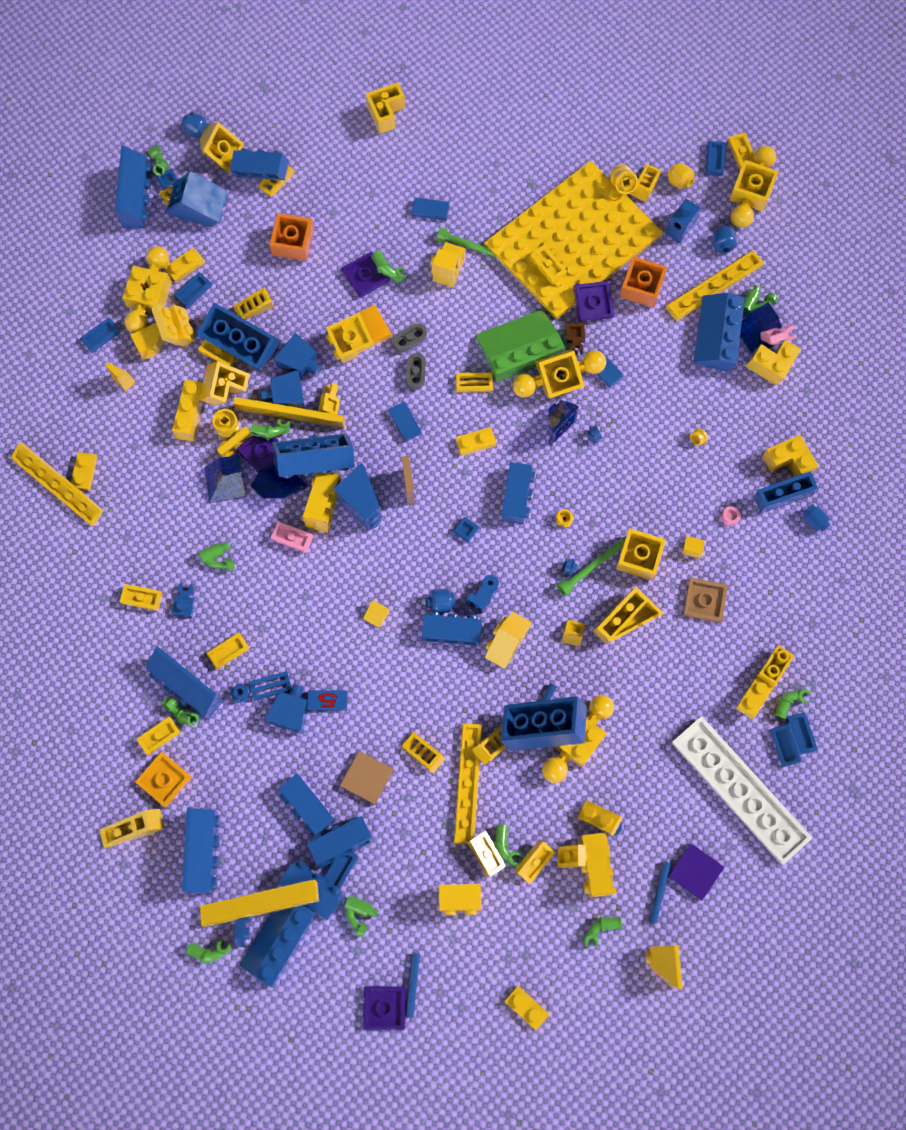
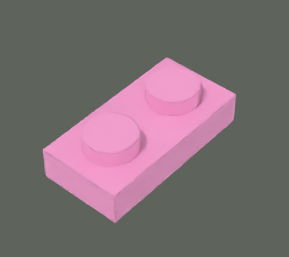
[271,521,314,553]

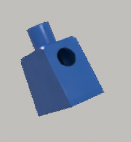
[665,199,701,243]
[274,333,321,378]
[261,370,305,409]
[265,684,308,734]

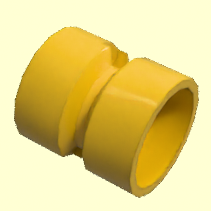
[609,164,638,194]
[212,409,240,441]

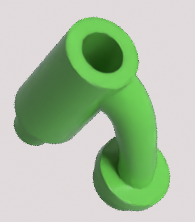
[743,285,778,315]
[198,542,236,572]
[344,895,379,938]

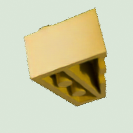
[303,472,342,533]
[592,587,664,644]
[577,833,617,898]

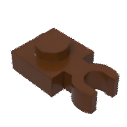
[566,323,585,355]

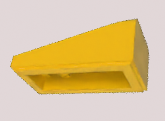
[631,164,662,202]
[258,165,295,198]
[233,287,274,320]
[105,362,135,391]
[472,725,506,765]
[401,732,445,773]

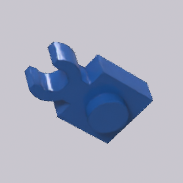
[172,583,195,618]

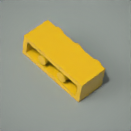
[172,379,204,442]

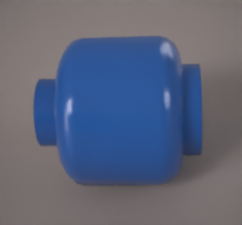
[181,112,209,139]
[712,226,737,254]
[425,588,455,614]

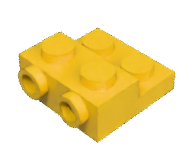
[151,304,195,347]
[325,313,375,364]

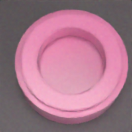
[721,506,741,526]

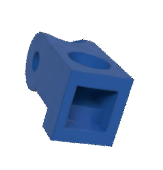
[466,575,499,614]

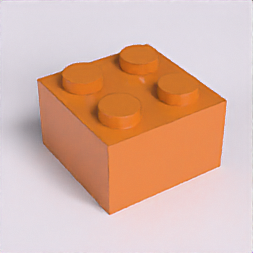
[269,213,315,261]
[620,256,668,308]

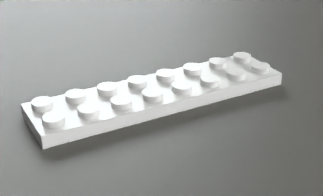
[672,716,812,865]

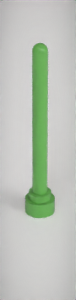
[436,227,496,258]
[556,536,626,597]

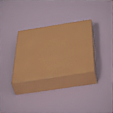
[402,456,415,505]
[683,577,728,623]
[340,751,394,805]

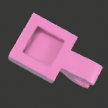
[760,325,795,345]

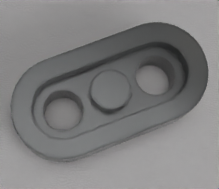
[393,323,427,352]
[406,353,426,390]

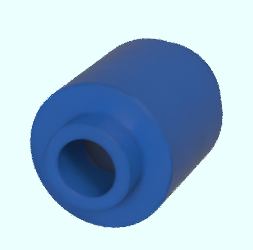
[802,504,831,532]

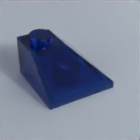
[740,302,784,354]
[547,400,579,446]
[204,455,247,503]
[250,465,308,499]

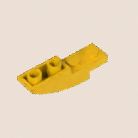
[736,645,795,720]

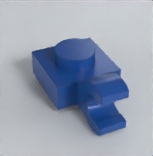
[235,916,253,947]

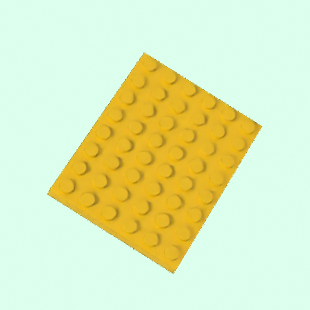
[485,161,663,320]

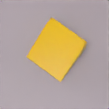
[682,536,705,559]
[363,600,390,628]
[562,620,585,647]

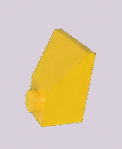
[200,122,244,173]
[645,945,683,989]

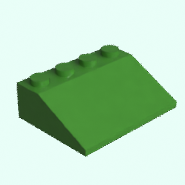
[475,309,565,383]

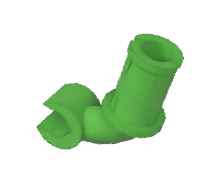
[148,144,169,176]
[371,251,407,283]
[250,419,290,440]
[773,689,812,720]
[162,696,199,726]
[493,825,521,867]
[583,916,622,947]
[186,939,232,965]

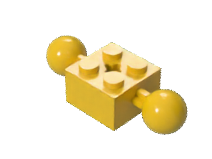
[730,146,779,228]
[122,246,172,333]
[513,350,606,398]
[542,695,614,783]

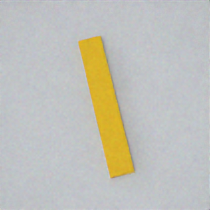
[666,250,764,322]
[233,397,345,429]
[11,443,104,526]
[454,723,482,845]
[200,879,319,927]

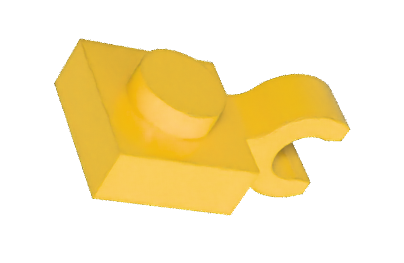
[318,383,340,415]

